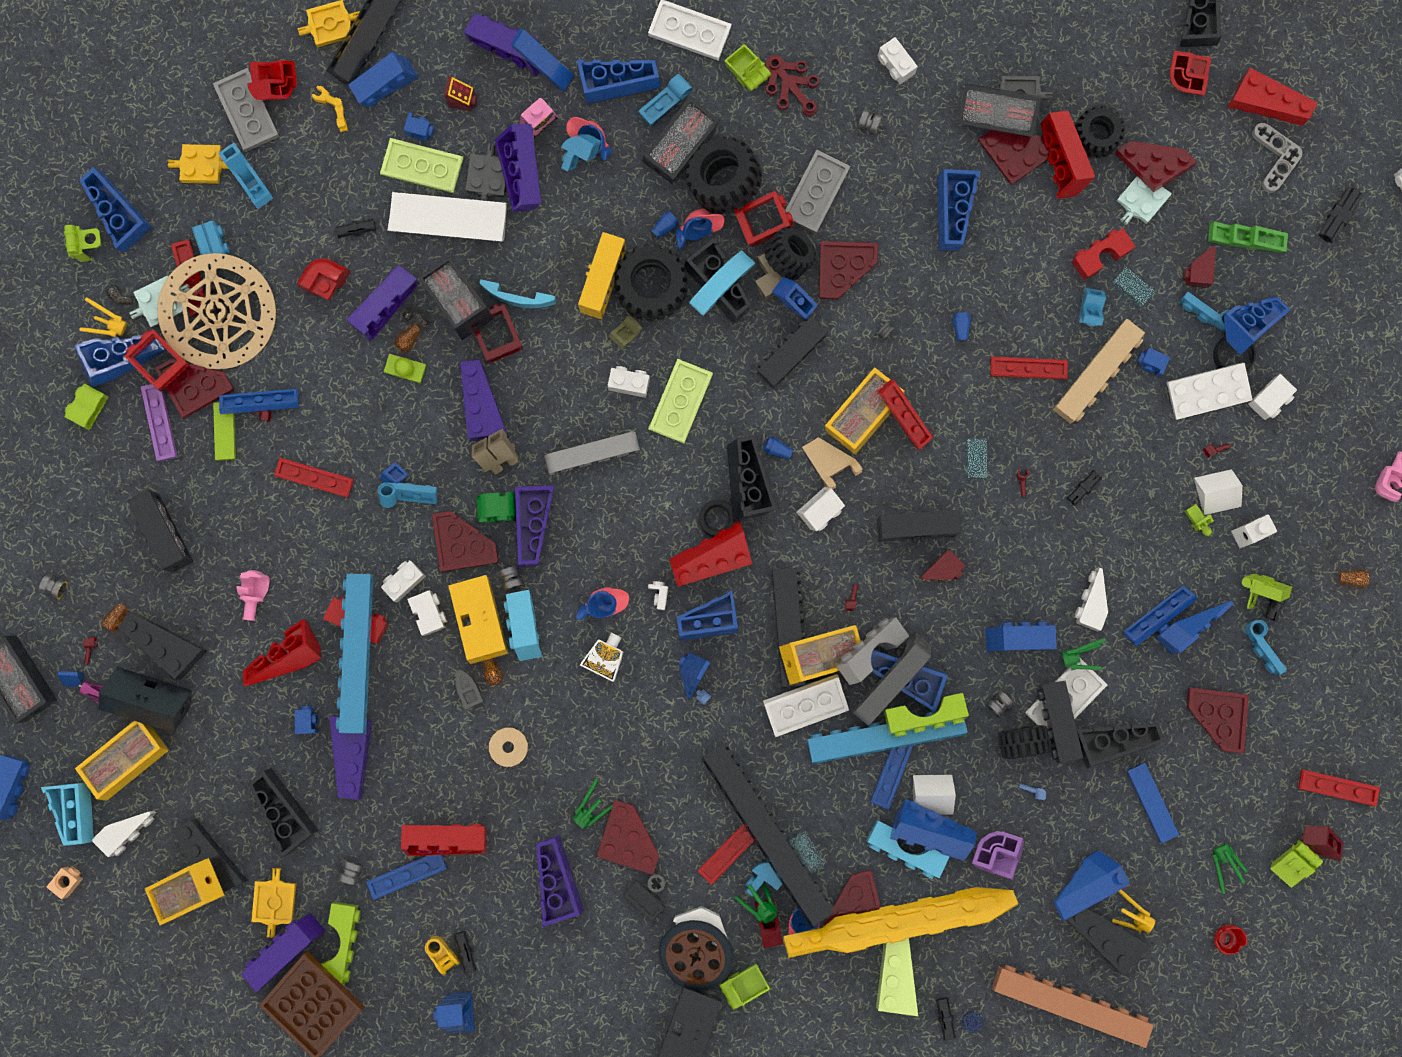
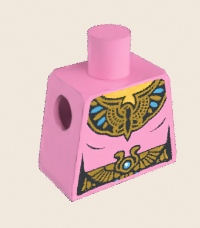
[520,98,559,140]

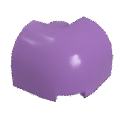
[972,831,1024,880]

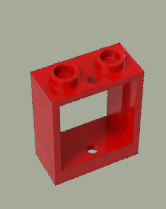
[734,191,794,247]
[124,330,189,392]

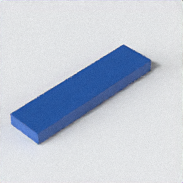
[511,29,574,91]
[219,389,299,414]
[1123,585,1197,646]
[870,745,913,810]
[1126,763,1179,843]
[366,855,447,900]

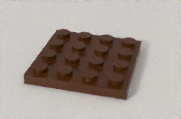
[259,951,365,1057]

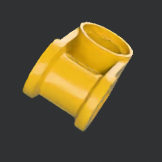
[425,936,460,976]

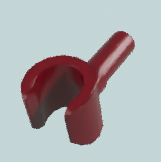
[253,410,272,422]
[1203,443,1231,457]
[1016,469,1029,496]
[845,584,858,611]
[83,637,97,665]

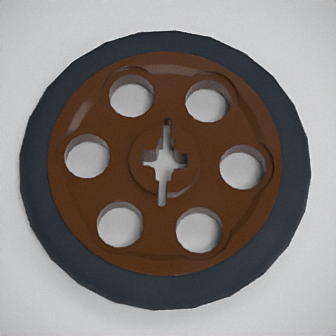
[659,920,733,990]

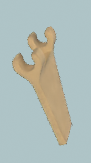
[802,437,863,490]

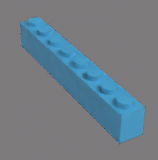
[336,574,373,734]
[807,711,967,765]

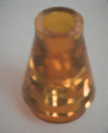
[394,324,421,353]
[1339,569,1370,588]
[101,603,128,633]
[482,658,504,686]

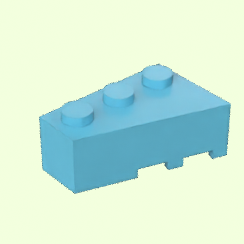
[504,590,543,661]
[41,783,94,846]

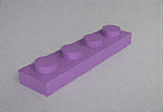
[141,384,178,462]

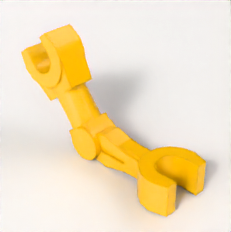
[312,86,348,132]

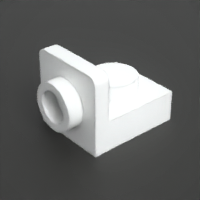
[648,581,668,611]

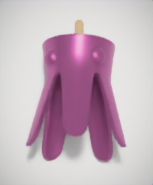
[79,680,104,705]

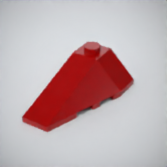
[242,619,321,687]

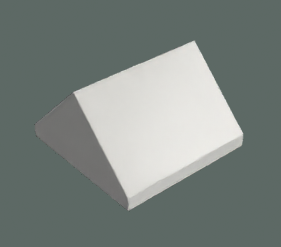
[1194,469,1243,515]
[913,775,956,815]

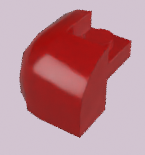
[1170,51,1212,96]
[247,60,297,101]
[296,258,351,301]

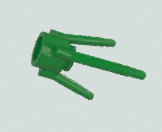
[1062,638,1106,671]
[573,779,613,829]
[1212,843,1248,894]
[734,882,778,923]

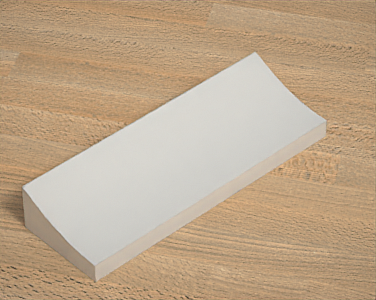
[387,192,507,241]

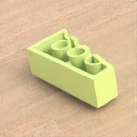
[876,938,918,1016]

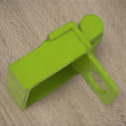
[724,44,771,92]
[64,225,101,262]
[1242,574,1292,609]
[1270,840,1323,888]
[719,963,770,1010]

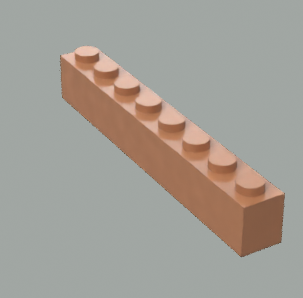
[991,964,1154,1048]

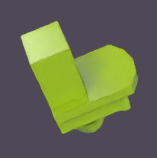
[1185,504,1214,536]

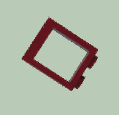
[474,304,523,364]

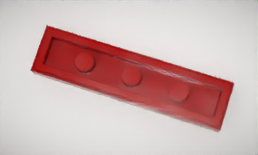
[171,239,208,317]
[990,357,1068,380]
[877,379,933,450]
[274,458,354,498]
[1298,769,1380,807]
[697,824,754,885]

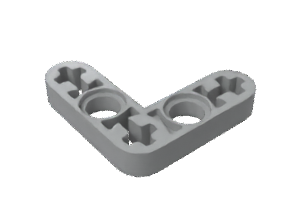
[1252,123,1302,193]

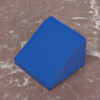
[380,462,409,483]
[58,671,84,687]

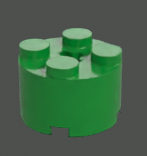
[476,492,516,523]

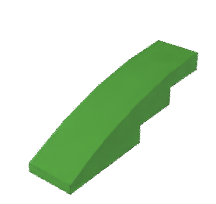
[1208,222,1288,253]

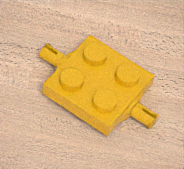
[297,0,360,48]
[168,144,229,184]
[251,868,296,938]

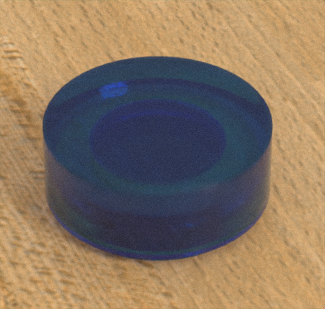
[962,1012,983,1033]

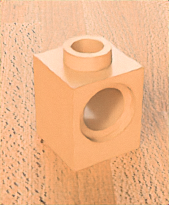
[47,866,83,899]

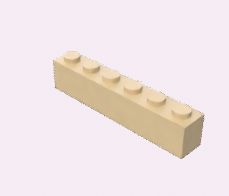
[1053,319,1145,424]

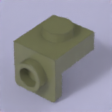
[609,315,642,349]

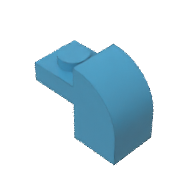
[561,134,601,172]
[1079,288,1106,326]
[745,861,782,897]

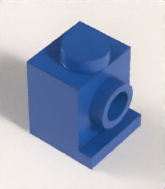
[404,112,435,142]
[1137,348,1170,378]
[295,706,319,734]

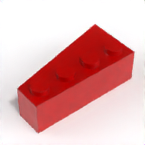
[1227,68,1318,126]
[1040,111,1095,199]
[669,521,752,587]
[401,824,487,856]

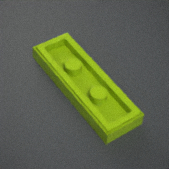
[213,402,236,461]

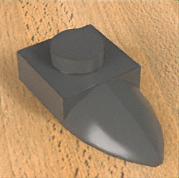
[456,669,484,710]

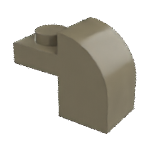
[755,253,784,301]

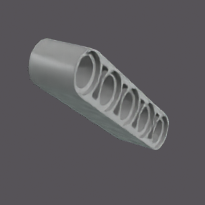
[544,432,640,475]

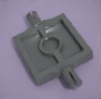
[1000,76,1053,100]
[466,143,505,201]

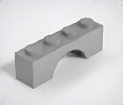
[836,617,909,685]

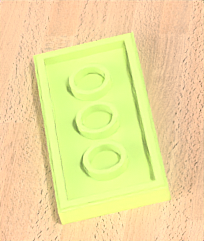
[380,138,464,194]
[649,359,713,444]

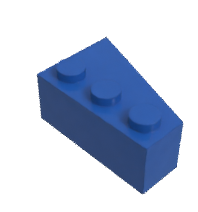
[349,52,419,107]
[677,590,738,641]
[985,622,1057,652]
[0,755,30,820]

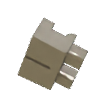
[472,428,518,475]

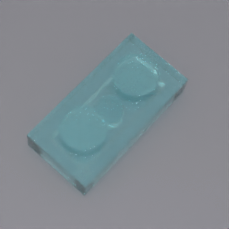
[1112,267,1155,307]
[966,439,987,478]
[788,830,826,873]

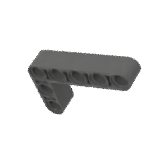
[852,632,931,725]

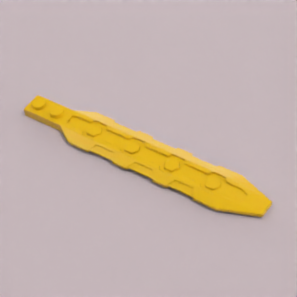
[783,887,1018,958]

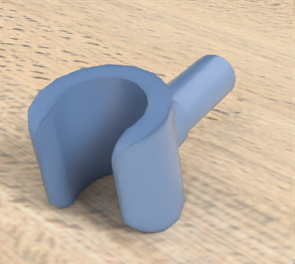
[696,689,711,705]
[1019,783,1046,800]

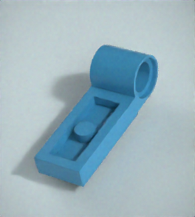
[638,74,693,127]
[1179,292,1230,331]
[378,482,438,508]
[1245,620,1287,675]

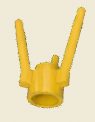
[79,297,127,337]
[1111,890,1155,933]

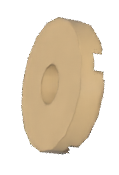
[489,728,528,767]

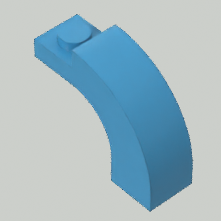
[218,143,273,209]

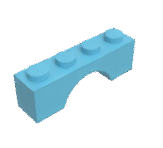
[866,820,949,879]

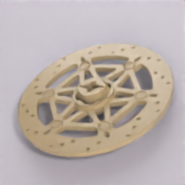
[157,253,276,369]

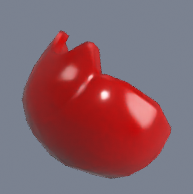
[1214,924,1247,955]

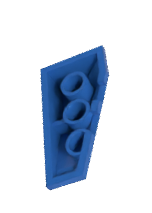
[1224,297,1290,355]
[74,335,165,388]
[1155,601,1234,654]
[678,653,710,698]
[1054,850,1130,921]

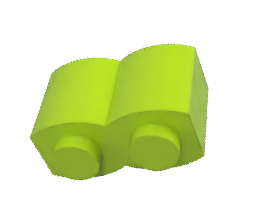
[65,384,109,430]

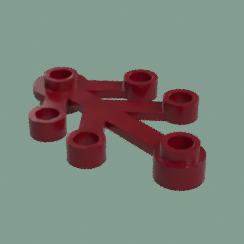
[765,55,819,117]

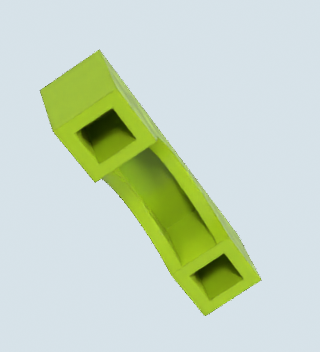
[884,693,969,738]
[321,902,361,986]

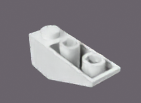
[1074,568,1108,632]
[91,811,156,857]

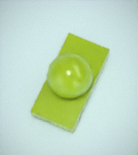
[384,354,427,383]

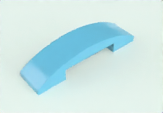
[689,250,755,316]
[480,279,557,308]

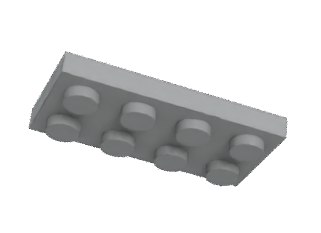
[213,68,280,152]
[786,150,850,234]

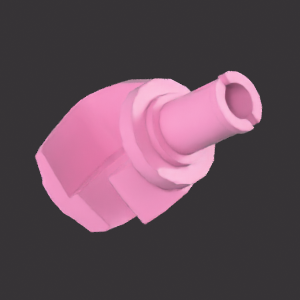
[1375,452,1402,502]
[237,570,270,621]

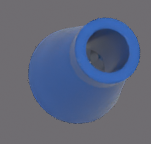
[651,211,679,239]
[952,312,971,340]
[763,436,793,460]

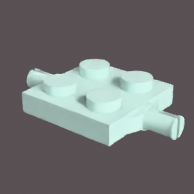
[1117,176,1172,225]
[130,276,191,327]

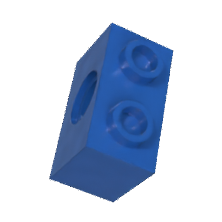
[772,277,818,320]

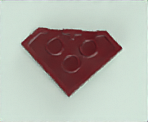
[978,130,1050,185]
[1116,141,1197,192]
[819,241,878,300]
[154,359,234,418]
[432,511,499,572]
[1187,688,1249,753]
[597,799,659,875]
[823,870,881,926]

